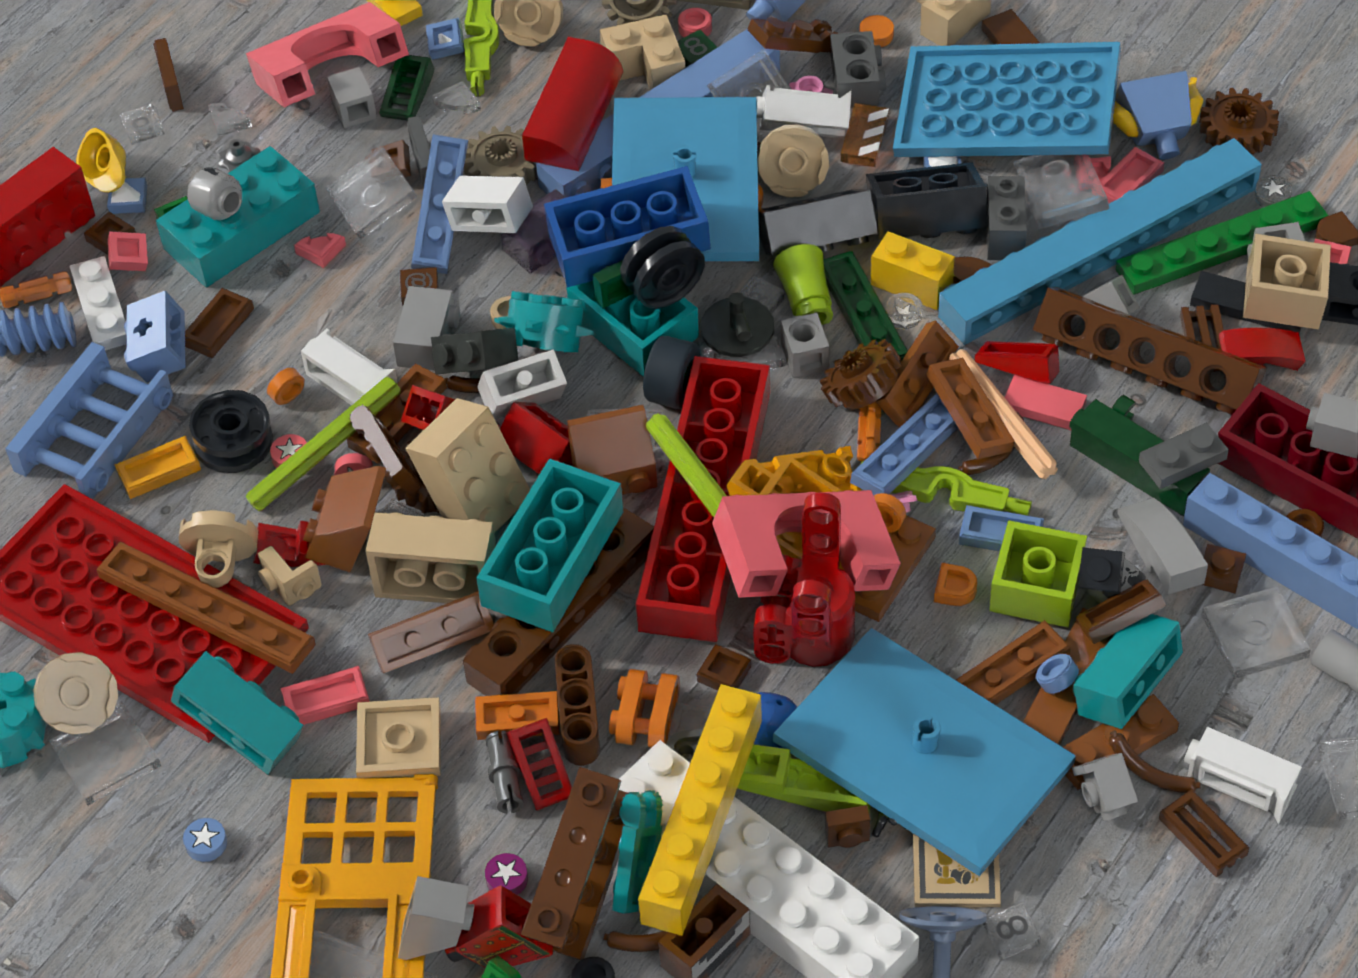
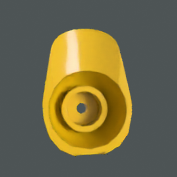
[76,128,126,193]

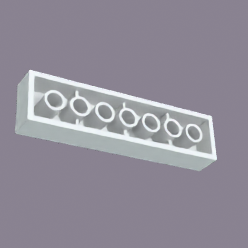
[619,740,919,978]

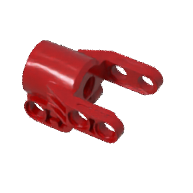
[753,492,855,667]

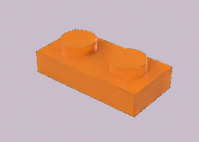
[475,691,559,740]

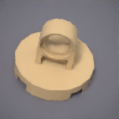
[494,0,563,46]
[757,124,829,197]
[179,510,258,588]
[33,652,118,735]

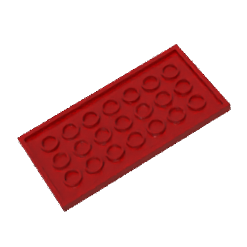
[0,484,309,743]

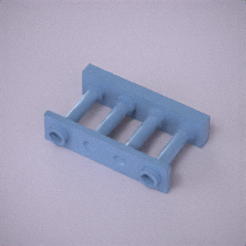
[5,342,173,499]

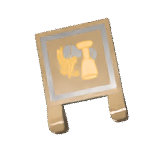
[913,834,1001,907]

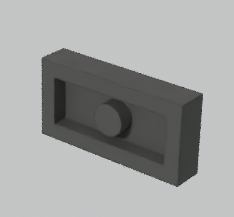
[1139,422,1228,489]

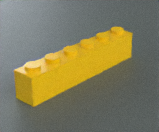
[638,684,762,936]

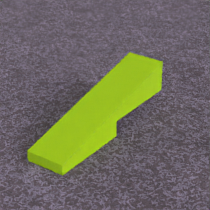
[737,744,871,813]

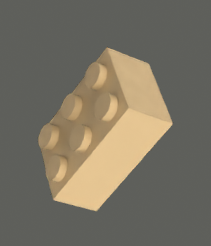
[405,398,530,533]
[365,512,496,603]

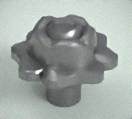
[219,139,260,172]

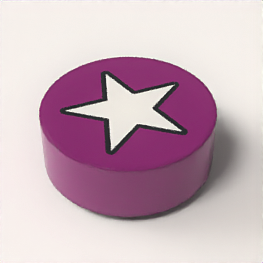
[485,853,528,895]

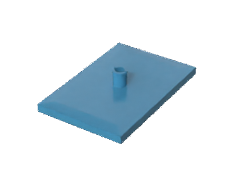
[893,42,1121,157]
[612,97,759,262]
[773,628,1076,877]

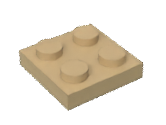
[356,697,441,778]

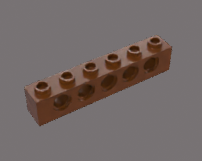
[1033,287,1267,415]
[463,507,654,696]

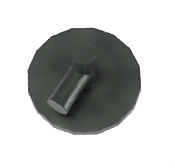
[701,292,774,357]

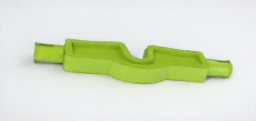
[464,0,500,96]
[861,461,1032,516]

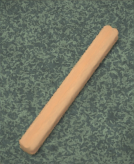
[949,349,1058,479]

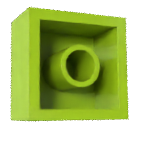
[989,520,1087,628]

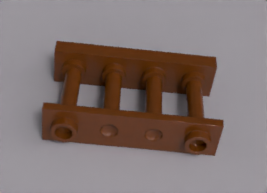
[521,767,629,961]

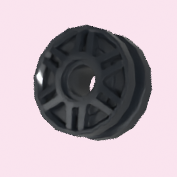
[620,226,705,310]
[189,390,273,473]

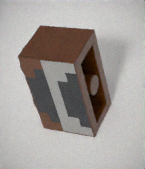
[658,884,751,978]

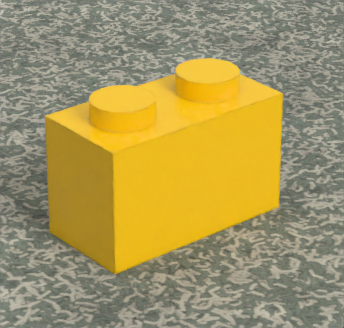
[871,231,955,310]

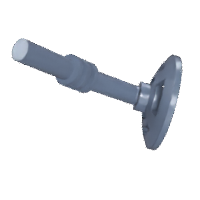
[899,906,987,978]

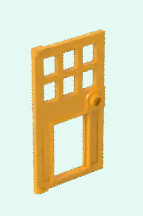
[270,774,438,978]

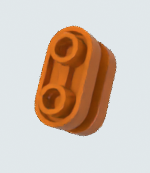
[609,669,680,748]

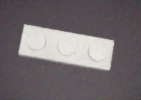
[69,256,127,350]

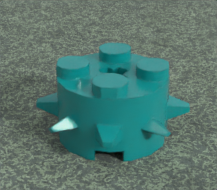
[494,291,595,353]
[0,671,46,768]

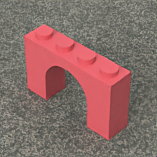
[246,2,409,107]
[712,490,901,598]

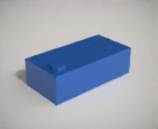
[544,166,711,288]

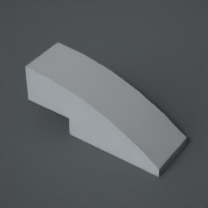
[1117,498,1208,595]

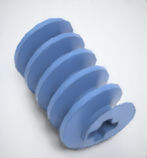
[0,302,77,357]

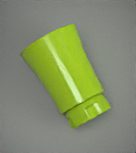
[773,244,833,325]

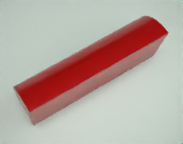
[522,36,624,171]

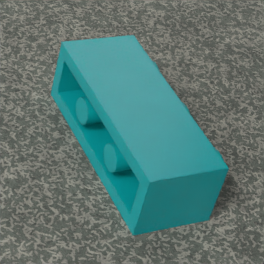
[1073,614,1183,729]
[171,651,304,775]

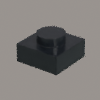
[1078,547,1125,593]

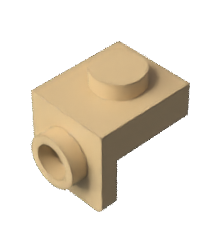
[258,546,322,606]

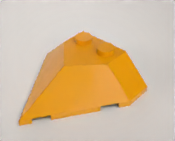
[726,446,862,571]

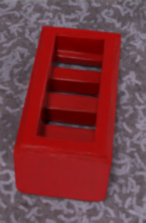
[975,341,1059,384]
[506,718,572,811]

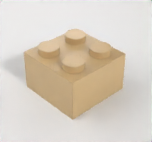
[1243,234,1331,330]

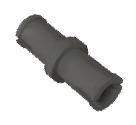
[485,731,524,814]

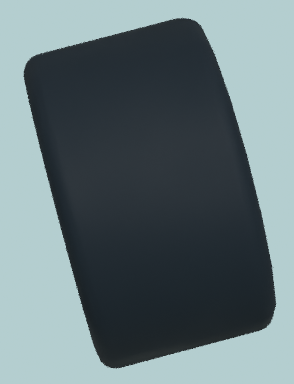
[643,336,701,409]

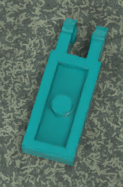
[612,790,663,914]

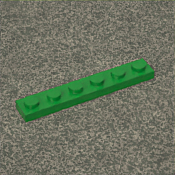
[1115,191,1329,295]

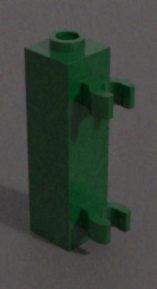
[1069,394,1210,517]

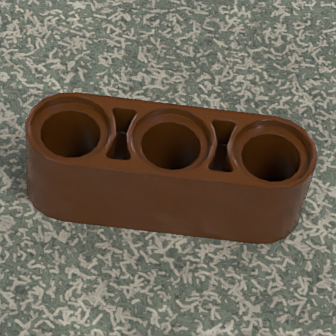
[555,644,600,766]

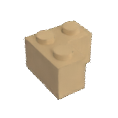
[916,0,991,46]
[600,14,685,90]

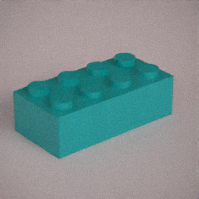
[156,146,320,288]
[476,459,624,632]

